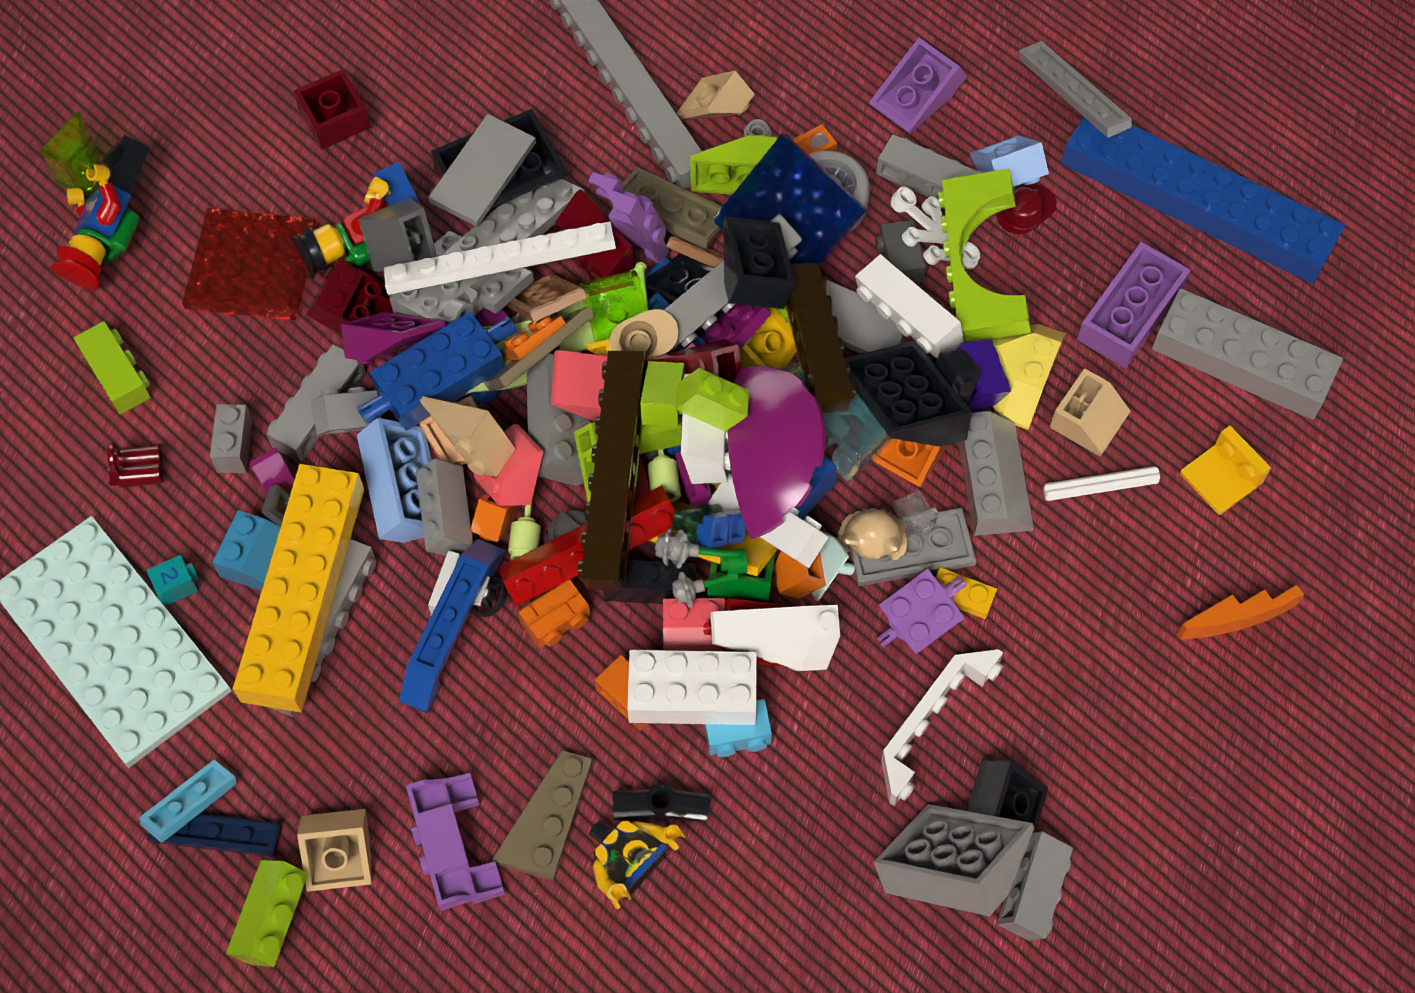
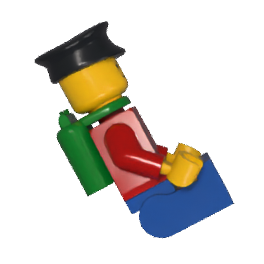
[289,162,419,279]

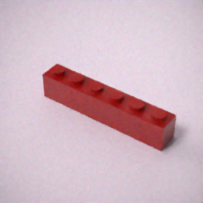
[499,486,681,606]

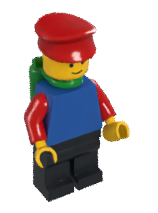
[51,134,150,290]

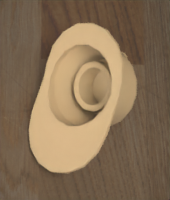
[609,309,679,359]

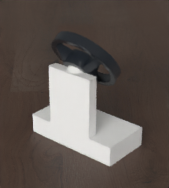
[428,551,508,617]

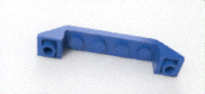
[399,539,505,714]

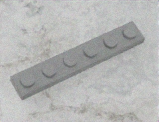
[1018,41,1132,138]

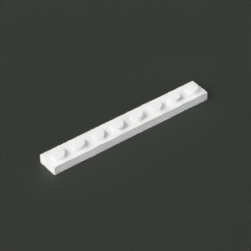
[384,222,616,295]

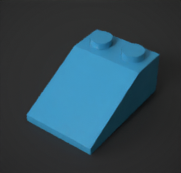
[212,510,281,591]

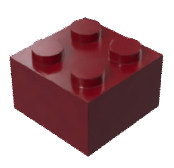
[293,69,371,150]

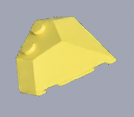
[991,324,1066,430]

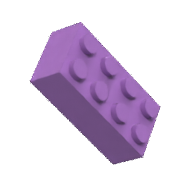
[1077,242,1191,369]

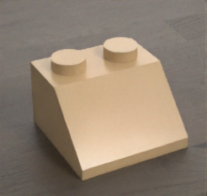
[297,809,372,892]

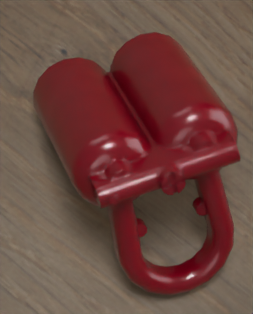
[106,442,163,488]

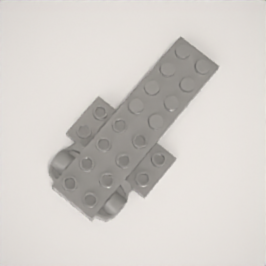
[389,179,584,326]

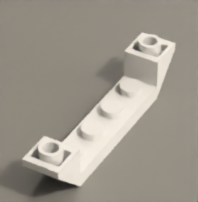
[881,649,1003,806]

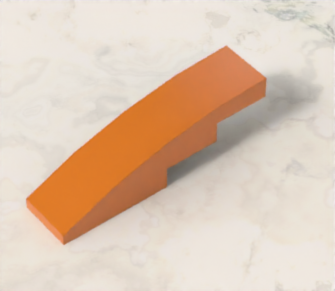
[1177,585,1304,640]

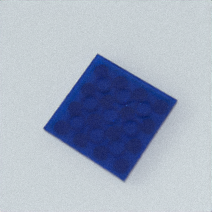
[712,133,868,267]

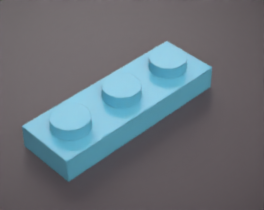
[139,760,237,843]

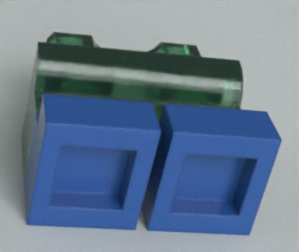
[672,504,746,549]

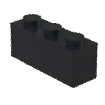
[603,560,697,604]

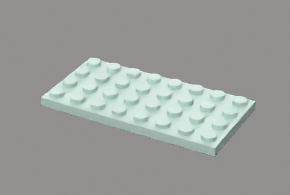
[0,516,232,768]

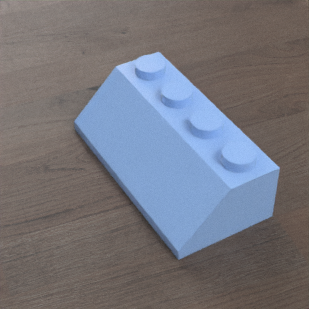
[357,418,432,543]

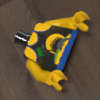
[589,820,686,909]

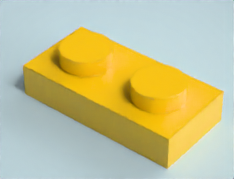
[935,567,997,619]

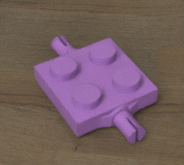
[876,569,967,655]

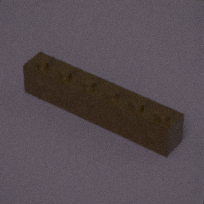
[785,263,856,413]

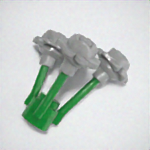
[655,528,747,608]

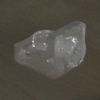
[892,490,939,536]

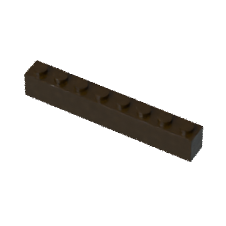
[578,351,648,591]

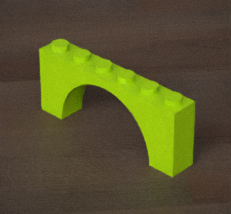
[938,168,1031,342]

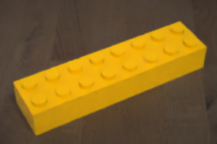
[233,464,364,713]

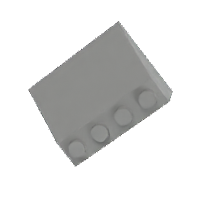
[874,804,1034,917]

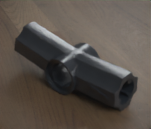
[612,784,710,823]

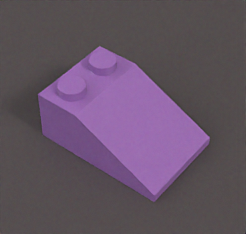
[869,38,968,134]

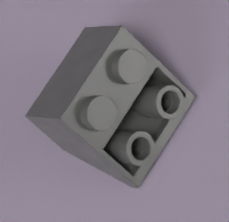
[358,198,437,271]

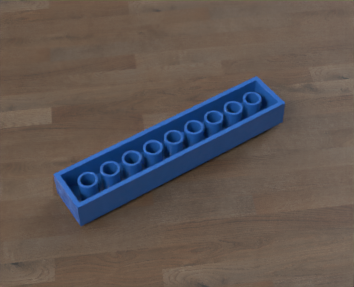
[1061,117,1345,284]

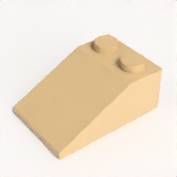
[419,396,515,477]

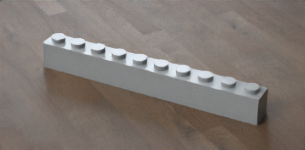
[549,0,702,189]

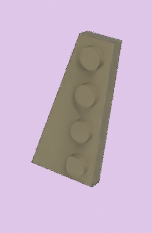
[492,750,593,881]

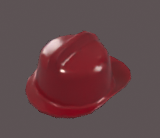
[997,184,1057,234]

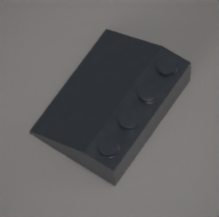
[431,109,568,209]
[844,341,972,447]

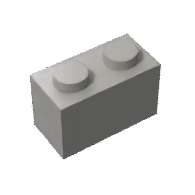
[311,387,381,435]
[210,404,253,473]

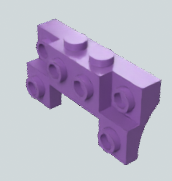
[588,172,669,264]
[406,773,505,911]

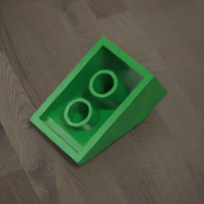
[707,552,776,603]

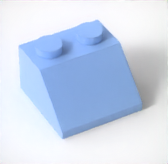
[970,135,1049,190]

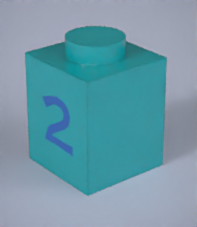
[146,555,199,606]

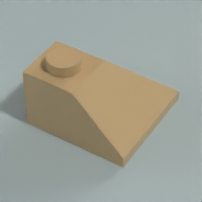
[676,70,754,120]

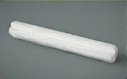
[1043,466,1160,501]

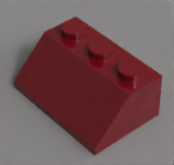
[555,189,634,284]

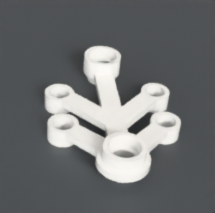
[891,187,980,269]

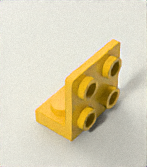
[1180,426,1271,515]

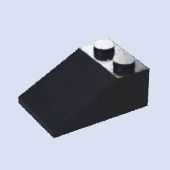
[723,216,795,309]
[645,253,724,337]

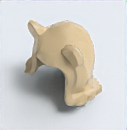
[836,508,908,560]

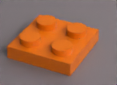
[500,315,566,361]

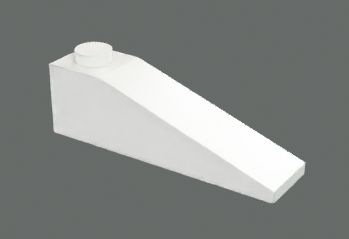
[710,605,840,671]

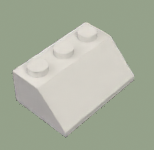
[681,374,731,484]

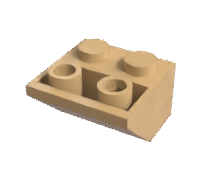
[1050,368,1130,457]

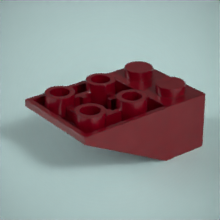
[306,258,394,333]
[647,340,742,383]

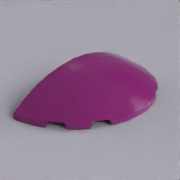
[727,366,826,539]

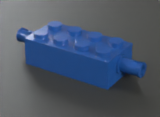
[357,312,517,431]

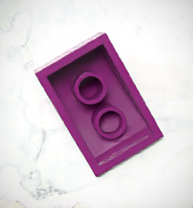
[341,312,445,364]

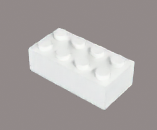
[627,650,757,725]

